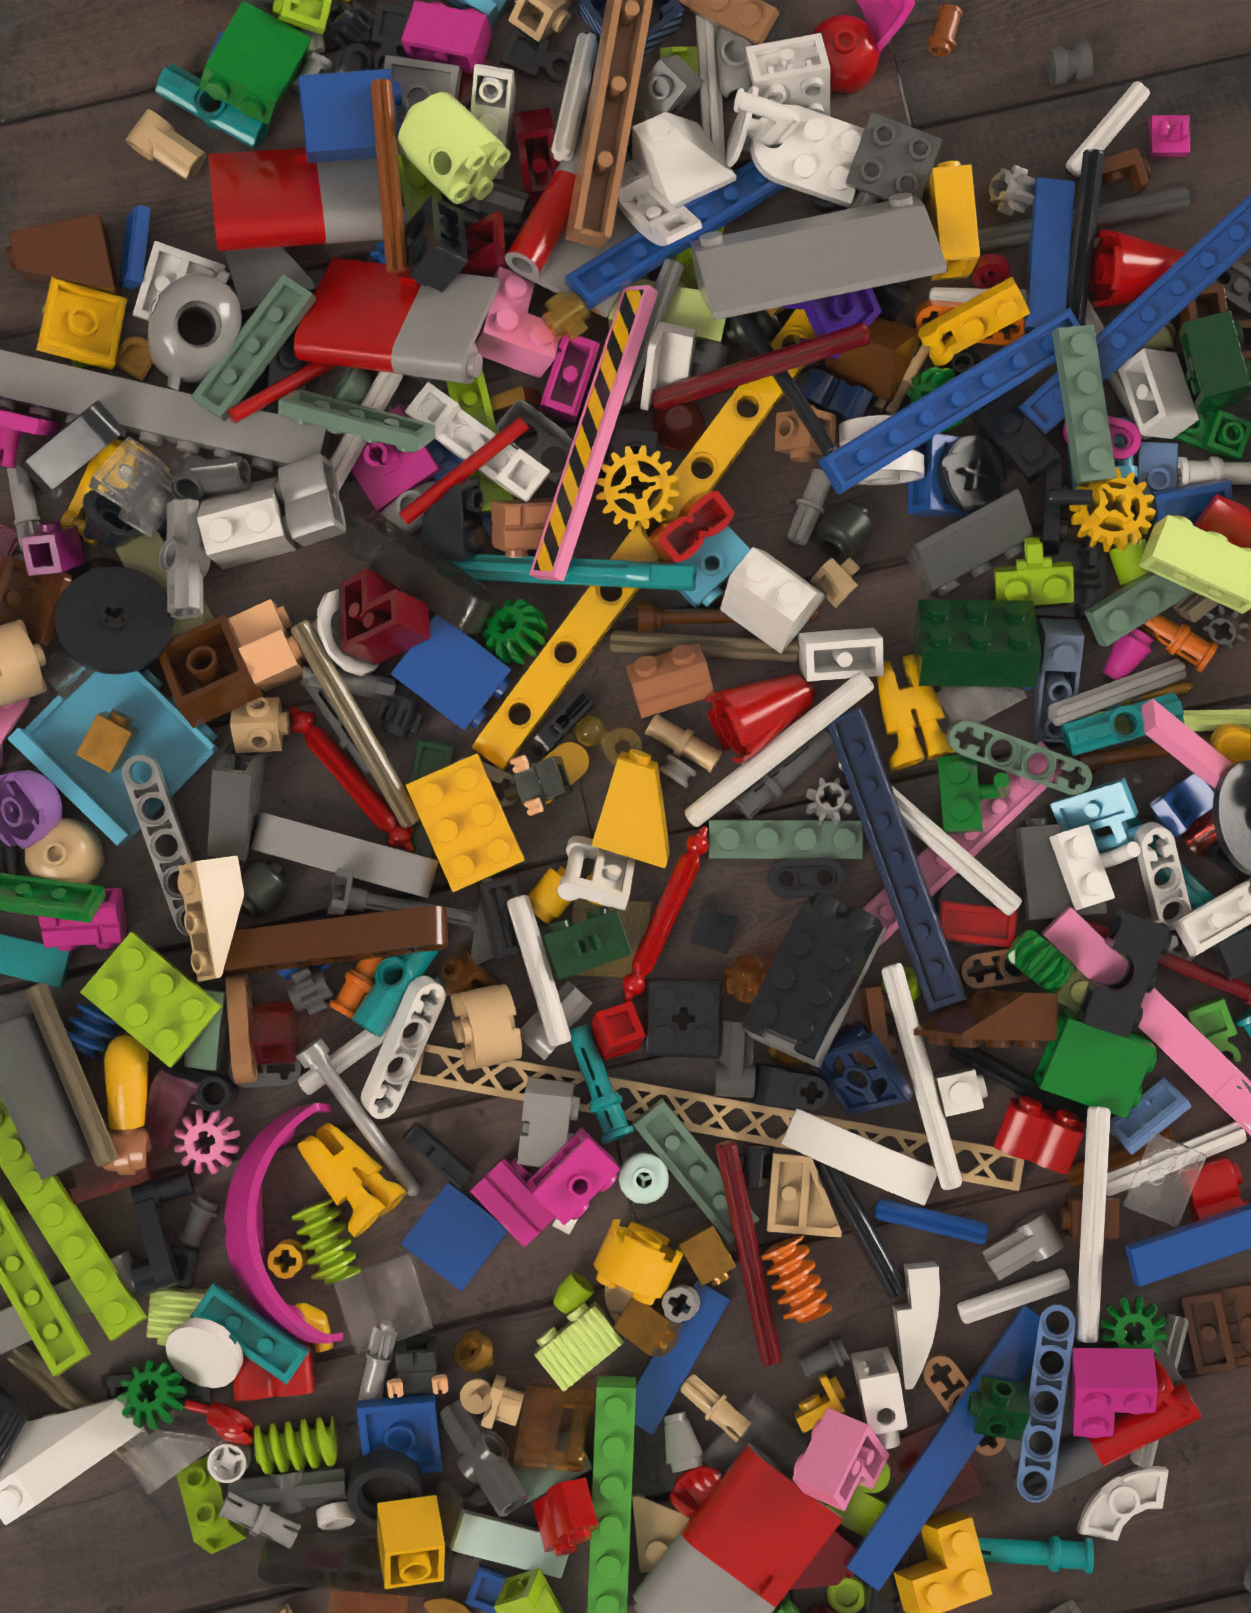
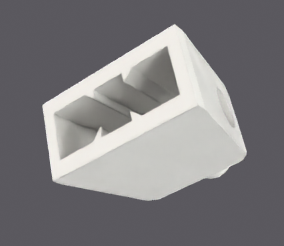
[850,1346,908,1449]

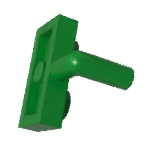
[937,755,1011,834]

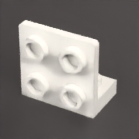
[746,33,830,120]

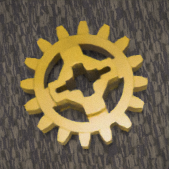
[596,445,679,530]
[1069,468,1156,552]

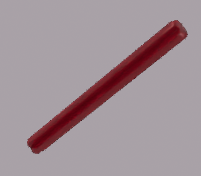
[651,322,871,411]
[715,1141,782,1366]

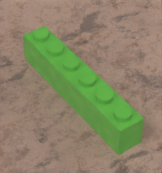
[587,1375,636,1613]

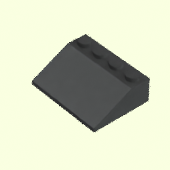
[0,1013,110,1180]

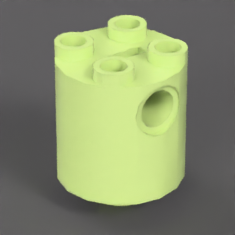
[397,91,511,204]

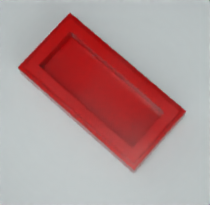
[938,900,1018,948]

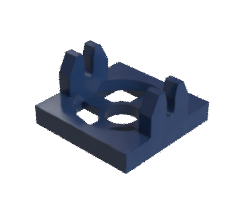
[816,1021,913,1115]

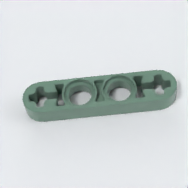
[946,719,1092,795]

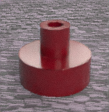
[972,253,1011,289]

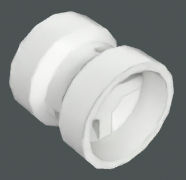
[207,1439,252,1483]

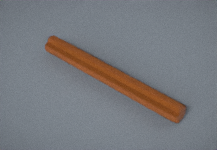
[371,79,408,273]

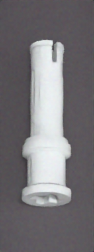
[1176,456,1251,488]

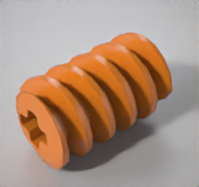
[760,1234,832,1323]

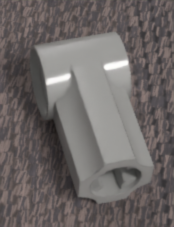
[520,981,593,1060]
[981,1210,1065,1281]

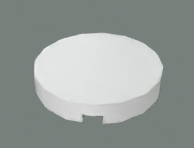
[165,1318,244,1388]

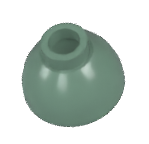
[329,367,373,405]

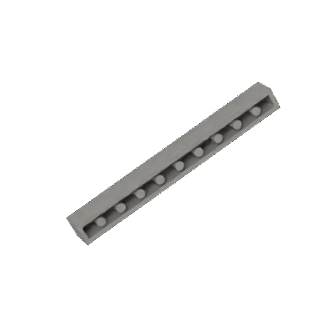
[0,350,332,472]

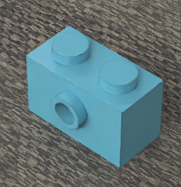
[674,525,750,608]

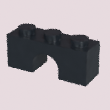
[1076,906,1172,1038]

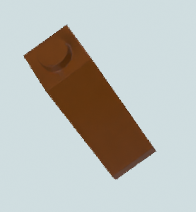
[6,213,122,297]

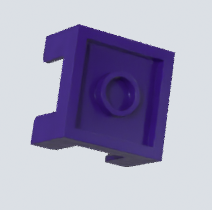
[781,288,882,359]

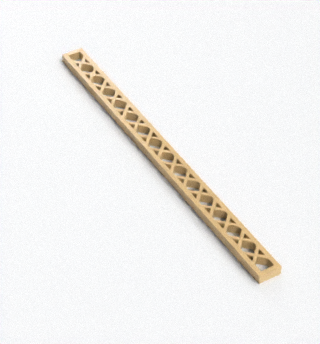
[411,1043,1024,1191]

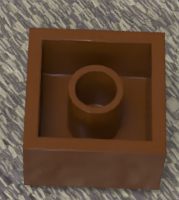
[159,614,263,728]

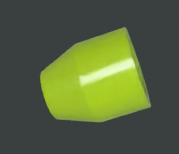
[553,1271,595,1314]

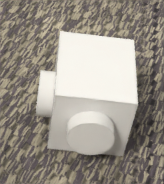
[933,1067,988,1117]

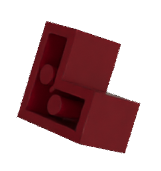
[339,569,430,665]

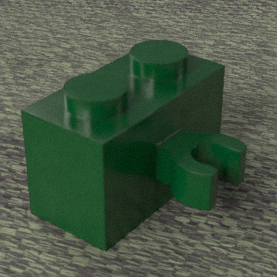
[543,906,632,980]

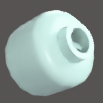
[619,1151,669,1204]

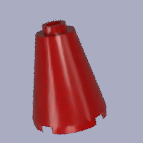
[1088,229,1187,308]
[705,673,816,764]

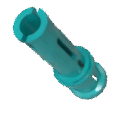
[569,1024,635,1144]
[977,1536,1094,1574]

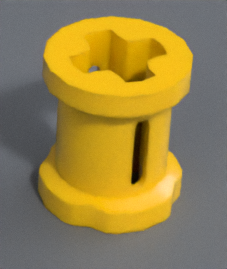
[267,1239,308,1279]

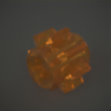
[725,955,770,1003]

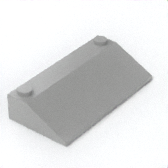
[690,193,947,320]

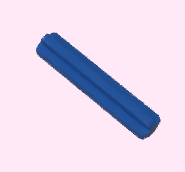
[874,1198,989,1244]

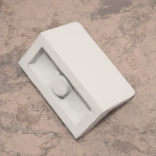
[640,321,697,411]

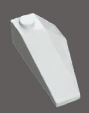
[0,1398,144,1525]

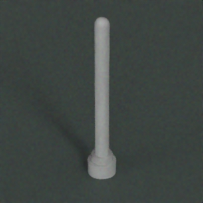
[295,1037,420,1196]

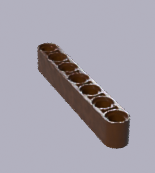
[189,906,449,978]

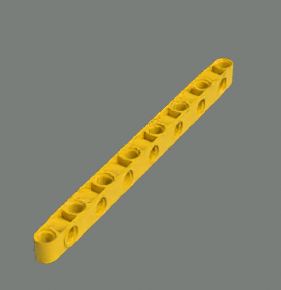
[472,309,816,771]

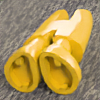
[877,654,956,771]
[298,1123,408,1238]

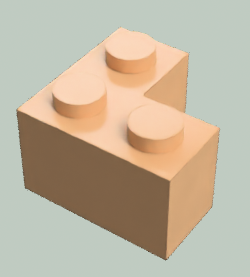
[229,599,307,692]

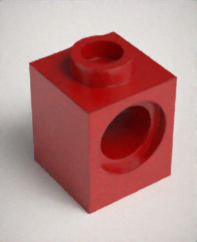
[590,1001,646,1061]

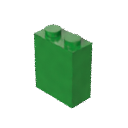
[199,0,312,125]
[1033,1007,1157,1119]

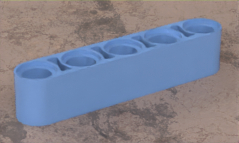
[1017,1304,1076,1502]

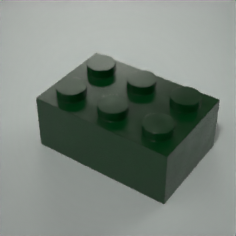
[913,599,1041,687]

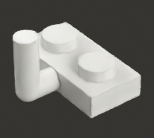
[1049,824,1141,911]

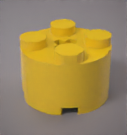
[594,1219,684,1305]

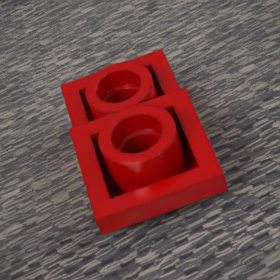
[1194,494,1251,548]

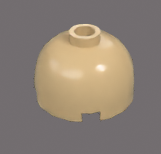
[25,818,105,885]

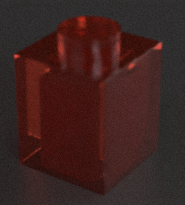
[251,1001,298,1065]

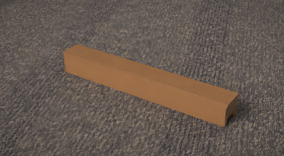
[565,0,653,249]

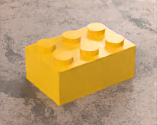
[406,754,526,892]

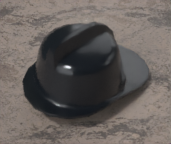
[82,487,167,548]

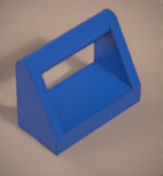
[907,434,972,517]

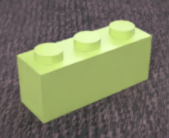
[608,275,726,343]
[1138,514,1251,614]

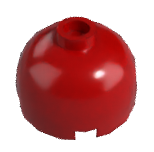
[811,14,880,95]

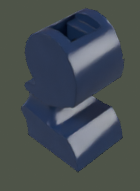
[800,368,874,422]

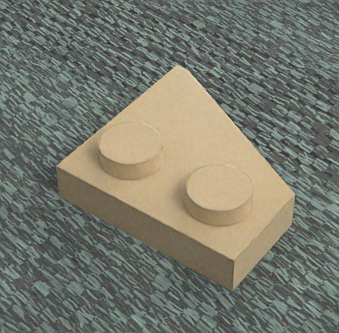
[766,1152,842,1238]
[632,1493,690,1573]

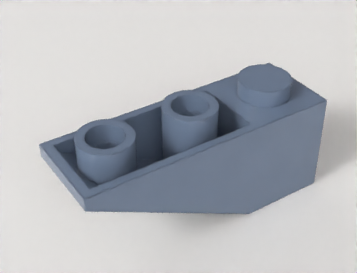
[1033,618,1085,743]

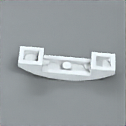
[617,159,702,246]
[404,382,551,503]
[781,1108,938,1206]

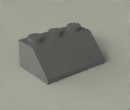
[906,488,1034,597]

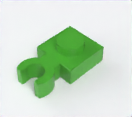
[1185,995,1241,1062]

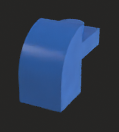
[1149,771,1215,838]

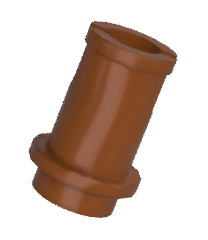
[927,4,963,57]

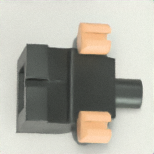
[503,755,573,816]
[386,1336,448,1398]

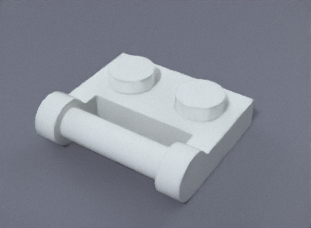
[558,836,636,910]

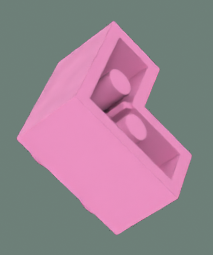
[475,267,563,378]
[792,1408,889,1511]

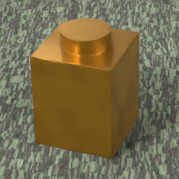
[76,709,139,773]
[679,1222,736,1286]
[613,1298,683,1358]

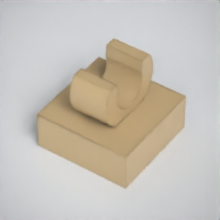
[810,557,860,608]

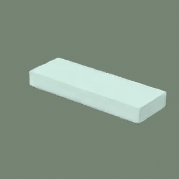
[450,1509,569,1578]

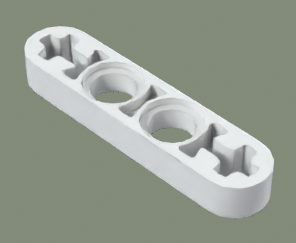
[1134,822,1196,961]
[360,976,446,1119]

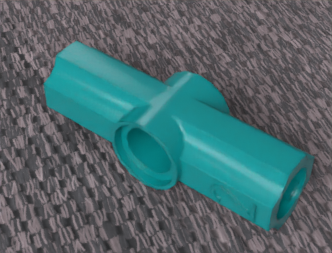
[155,63,271,150]
[1061,692,1185,757]
[351,950,439,1038]

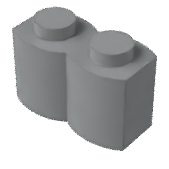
[275,454,346,547]

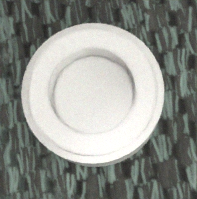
[316,1502,357,1530]

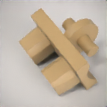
[460,1374,525,1429]

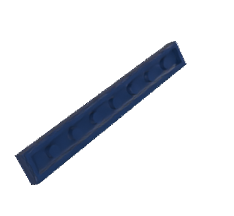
[827,706,967,1012]

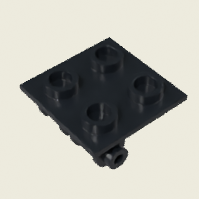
[1034,539,1108,619]

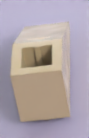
[177,856,244,982]

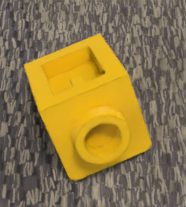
[794,1372,846,1433]

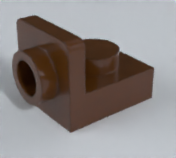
[1101,147,1151,196]
[435,946,502,997]

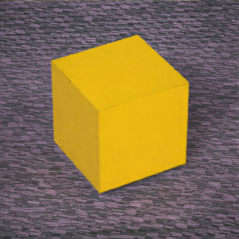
[377,1495,445,1589]

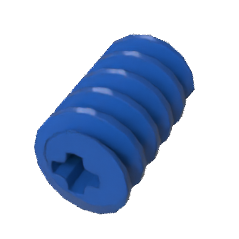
[66,1002,118,1060]

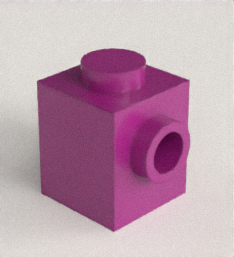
[20,521,85,576]

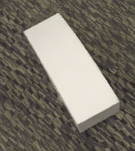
[892,1261,940,1390]

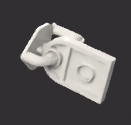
[726,86,864,208]

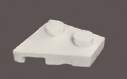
[132,241,226,321]

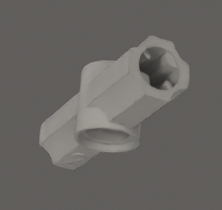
[159,498,211,619]

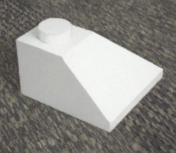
[632,112,737,208]

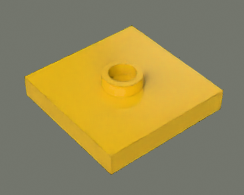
[36,277,127,371]

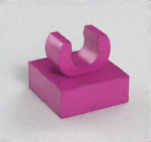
[1149,115,1190,158]

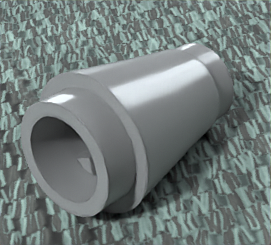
[663,1411,704,1473]

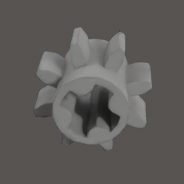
[989,165,1036,216]
[806,777,852,826]

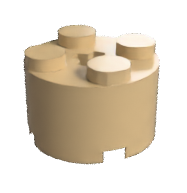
[0,619,47,707]
[451,984,522,1071]

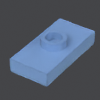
[1134,442,1178,520]
[1109,1076,1192,1155]

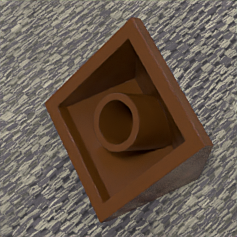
[825,317,921,402]

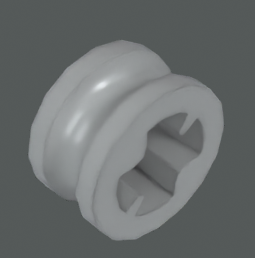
[659,754,697,789]

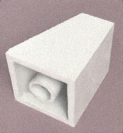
[197,477,296,569]
[720,547,827,654]

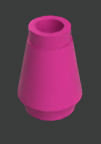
[1102,629,1154,681]

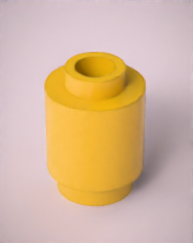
[528,866,572,925]

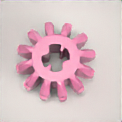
[174,1108,241,1174]

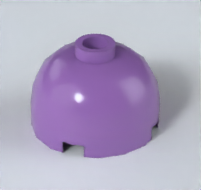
[0,770,62,849]

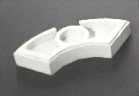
[1077,1466,1169,1541]

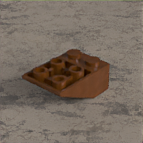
[913,990,1058,1048]

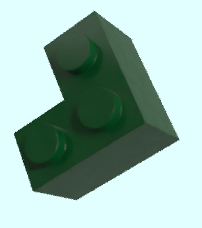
[1179,310,1251,414]

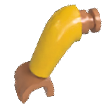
[103,1031,152,1175]

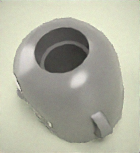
[147,269,242,391]

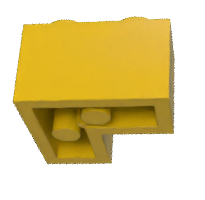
[893,1509,992,1613]

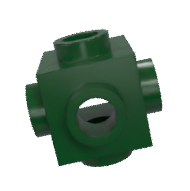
[967,1376,1030,1441]

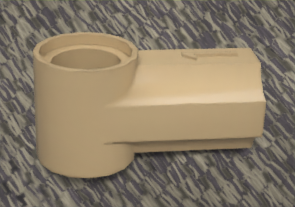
[125,109,207,182]

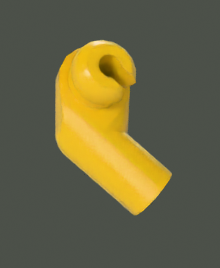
[294,1303,334,1352]

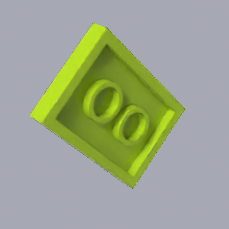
[80,932,223,1068]

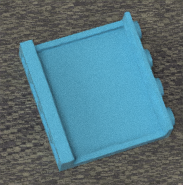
[7,668,221,847]

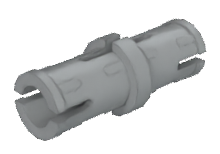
[218,1492,301,1549]

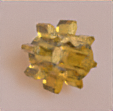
[542,291,590,341]

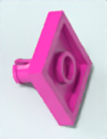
[351,405,442,512]
[0,409,61,468]

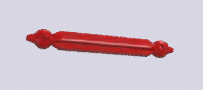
[289,706,414,853]
[622,826,709,1002]

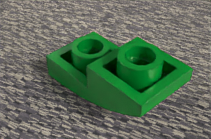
[1171,409,1251,460]

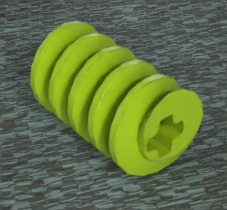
[291,1198,361,1285]
[254,1415,338,1475]

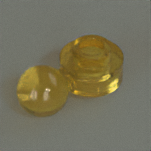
[575,716,642,766]

